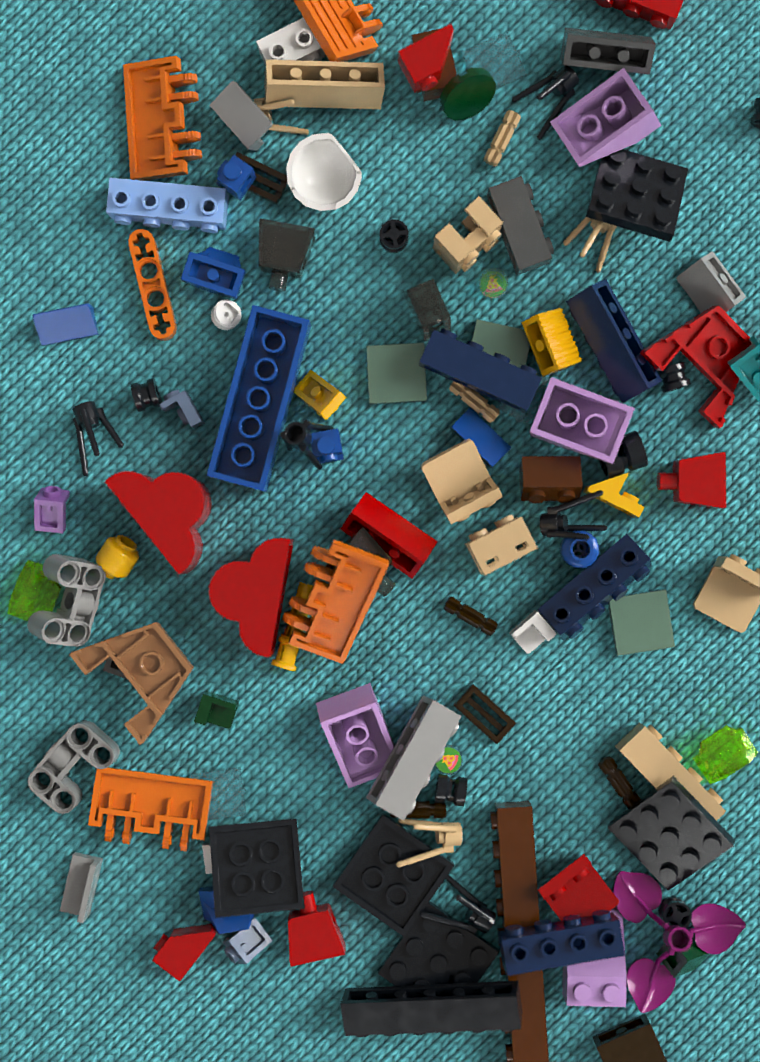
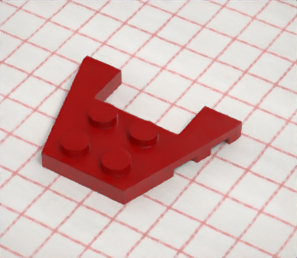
[640,305,752,429]

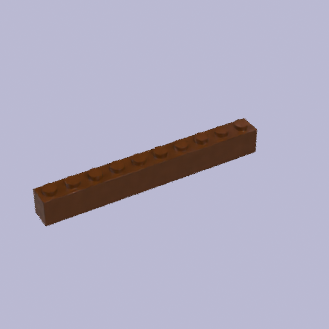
[490,801,549,1062]

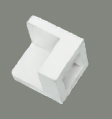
[509,610,557,654]

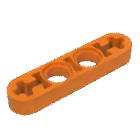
[128,229,177,341]

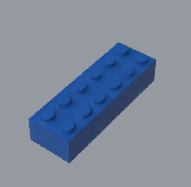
[206,305,311,492]

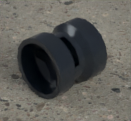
[434,774,468,807]

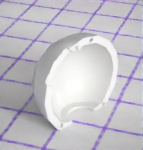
[286,133,362,211]

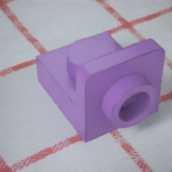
[34,486,70,534]

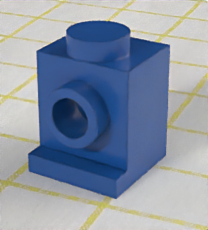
[216,155,257,201]
[311,429,344,464]

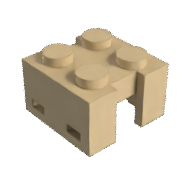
[433,196,503,274]
[465,514,538,576]

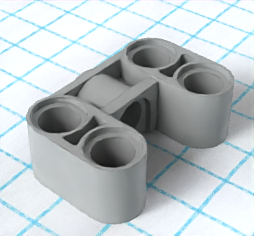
[27,554,106,647]
[28,720,120,814]

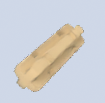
[484,110,521,167]
[449,381,500,423]

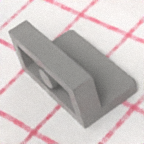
[209,81,273,151]
[677,251,746,313]
[60,852,103,923]

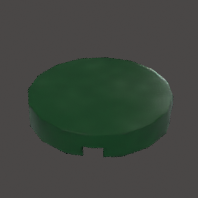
[440,68,496,120]

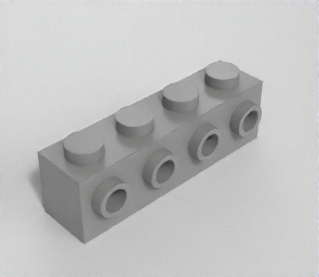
[366,695,462,820]

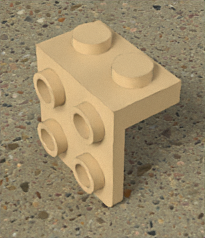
[421,439,503,524]
[693,554,760,633]

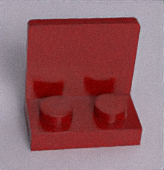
[538,854,619,921]

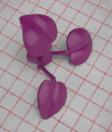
[613,871,746,1013]

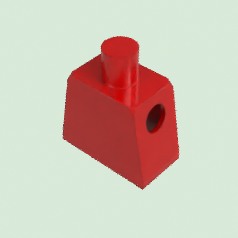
[657,452,726,509]
[288,891,346,967]

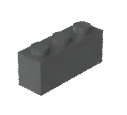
[560,27,656,75]
[487,176,554,276]

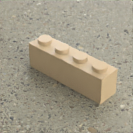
[264,59,385,109]
[615,722,726,821]

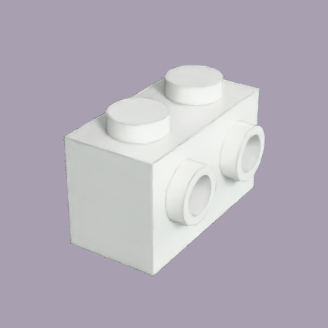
[256,17,325,64]

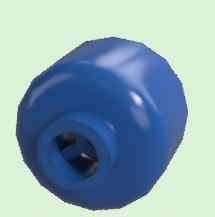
[560,531,599,568]

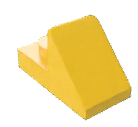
[293,370,346,420]
[583,473,644,518]

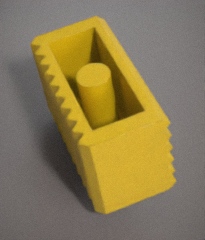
[521,308,582,377]

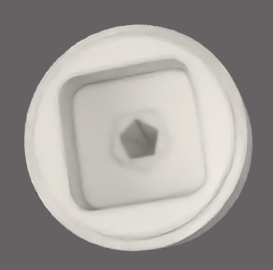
[211,299,242,330]

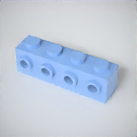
[106,177,229,233]

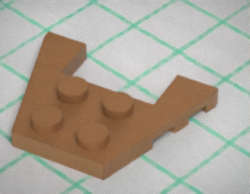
[69,621,194,745]

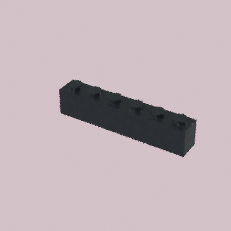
[340,981,523,1037]

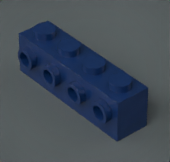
[566,279,662,403]
[419,329,542,413]
[538,534,652,641]
[498,910,625,976]

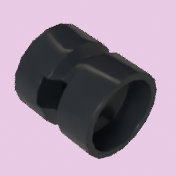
[599,431,648,479]

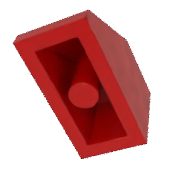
[398,24,454,93]
[152,924,217,982]

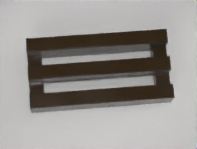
[235,152,288,205]
[453,683,516,744]

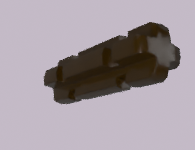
[444,596,498,636]
[598,756,641,808]
[390,801,446,818]

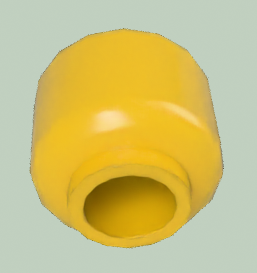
[95,535,139,579]

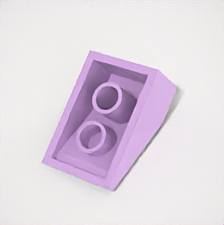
[550,68,661,167]
[530,377,635,464]
[316,683,394,788]
[562,909,627,1007]

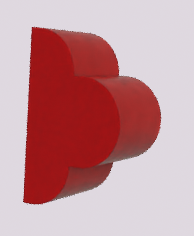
[104,471,212,575]
[209,538,294,657]

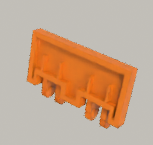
[293,0,383,62]
[123,56,202,181]
[282,539,389,664]
[88,767,213,852]

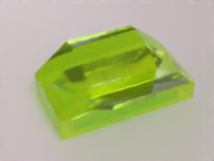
[7,560,61,621]
[692,725,759,784]

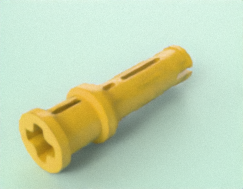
[271,582,312,671]

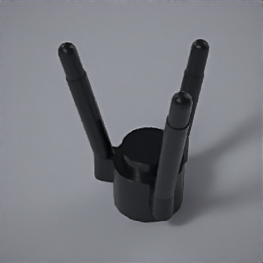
[512,65,579,140]
[72,401,124,476]
[280,420,334,470]
[540,490,607,540]
[420,875,496,934]

